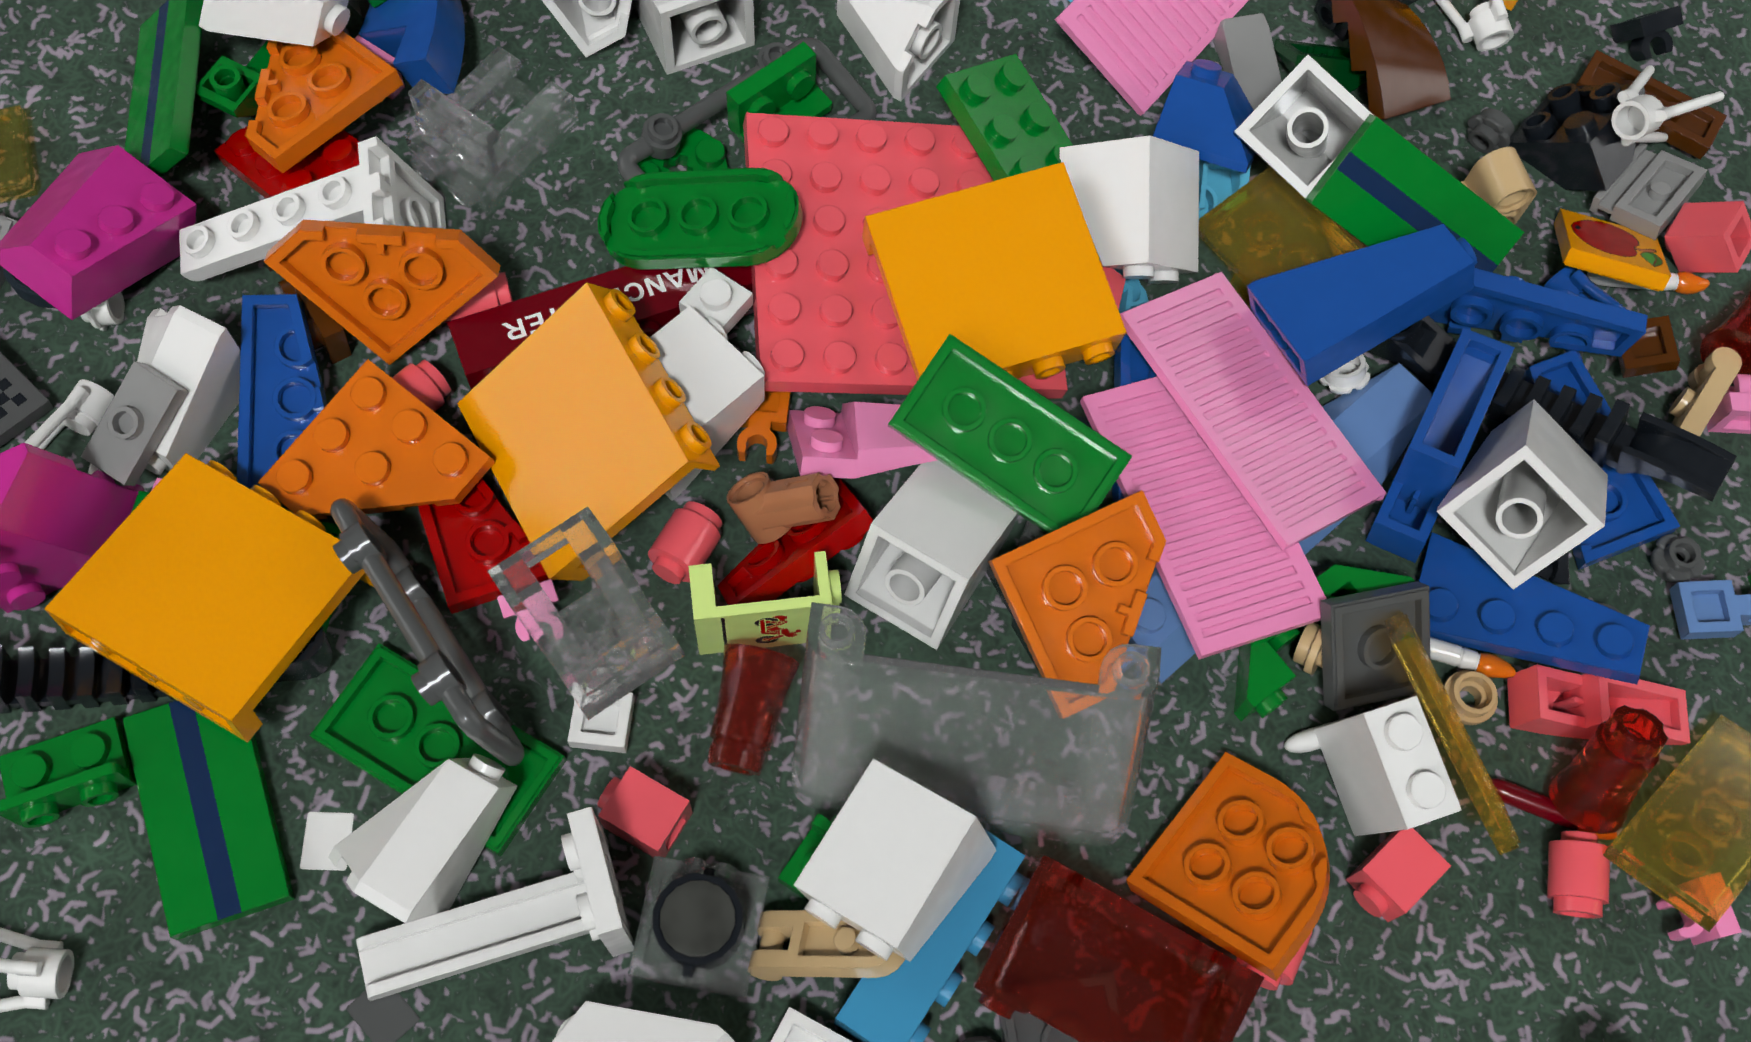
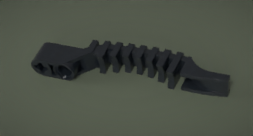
[0,626,333,714]

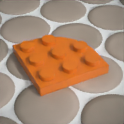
[1126,752,1330,981]

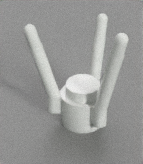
[1435,0,1514,52]
[1611,65,1725,146]
[24,379,114,474]
[0,927,74,1013]

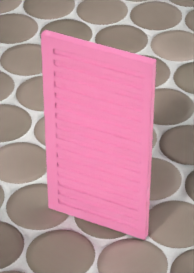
[1054,0,1249,116]
[1120,272,1387,551]
[1080,376,1327,660]

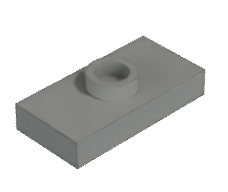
[81,361,188,486]

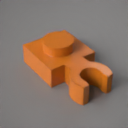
[737,391,792,464]

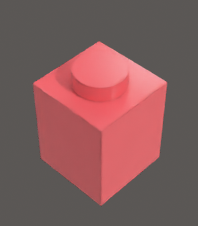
[1664,201,1751,273]
[597,766,693,862]
[1345,828,1451,922]

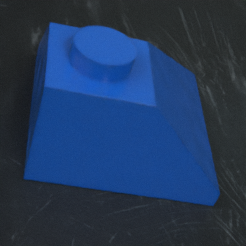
[1153,59,1257,173]

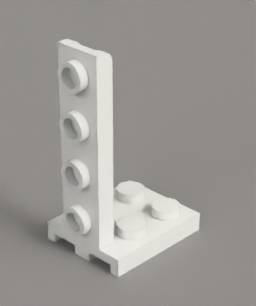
[179,136,446,281]
[356,807,636,1001]

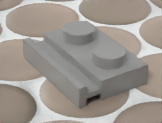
[1589,143,1707,240]

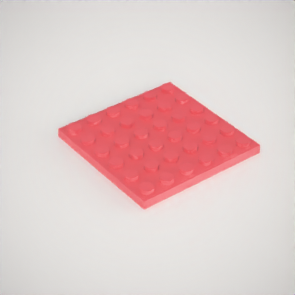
[743,112,1068,399]

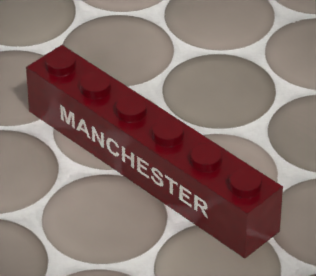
[446,266,754,390]

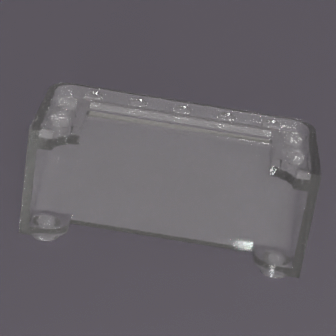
[791,602,1161,847]

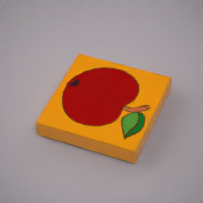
[1554,208,1671,292]

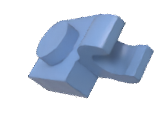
[1669,580,1751,640]

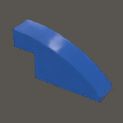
[359,0,465,98]
[1365,328,1515,563]

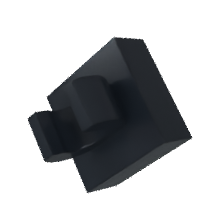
[1610,5,1684,62]

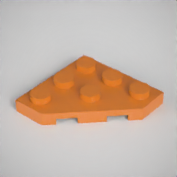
[245,31,403,173]
[263,219,501,365]
[258,359,495,520]
[988,490,1166,716]

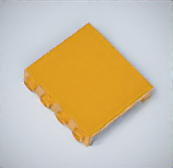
[862,162,1127,381]
[457,283,720,581]
[44,453,374,743]

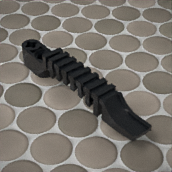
[1368,316,1737,502]

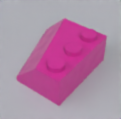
[0,145,197,320]
[0,443,144,613]

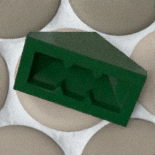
[1274,39,1367,93]

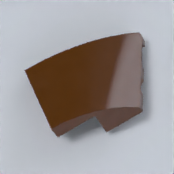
[1331,0,1451,119]

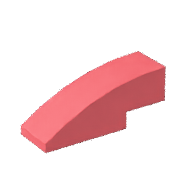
[1507,664,1690,746]

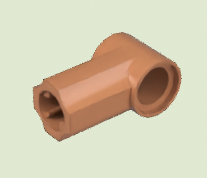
[726,472,841,544]

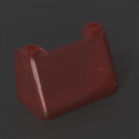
[973,851,1265,1042]

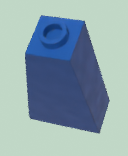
[1247,224,1477,386]

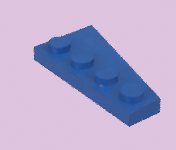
[1428,268,1648,357]
[237,294,327,508]
[1419,532,1650,685]

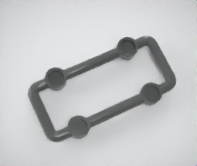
[617,37,877,181]
[330,498,525,766]

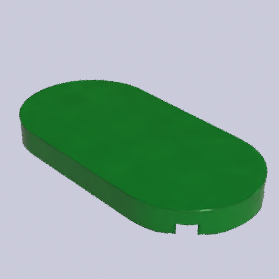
[598,168,803,270]

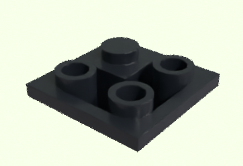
[1508,82,1645,191]

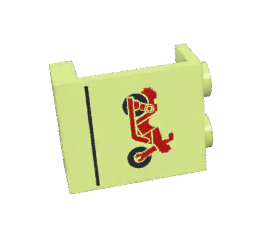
[688,551,842,655]

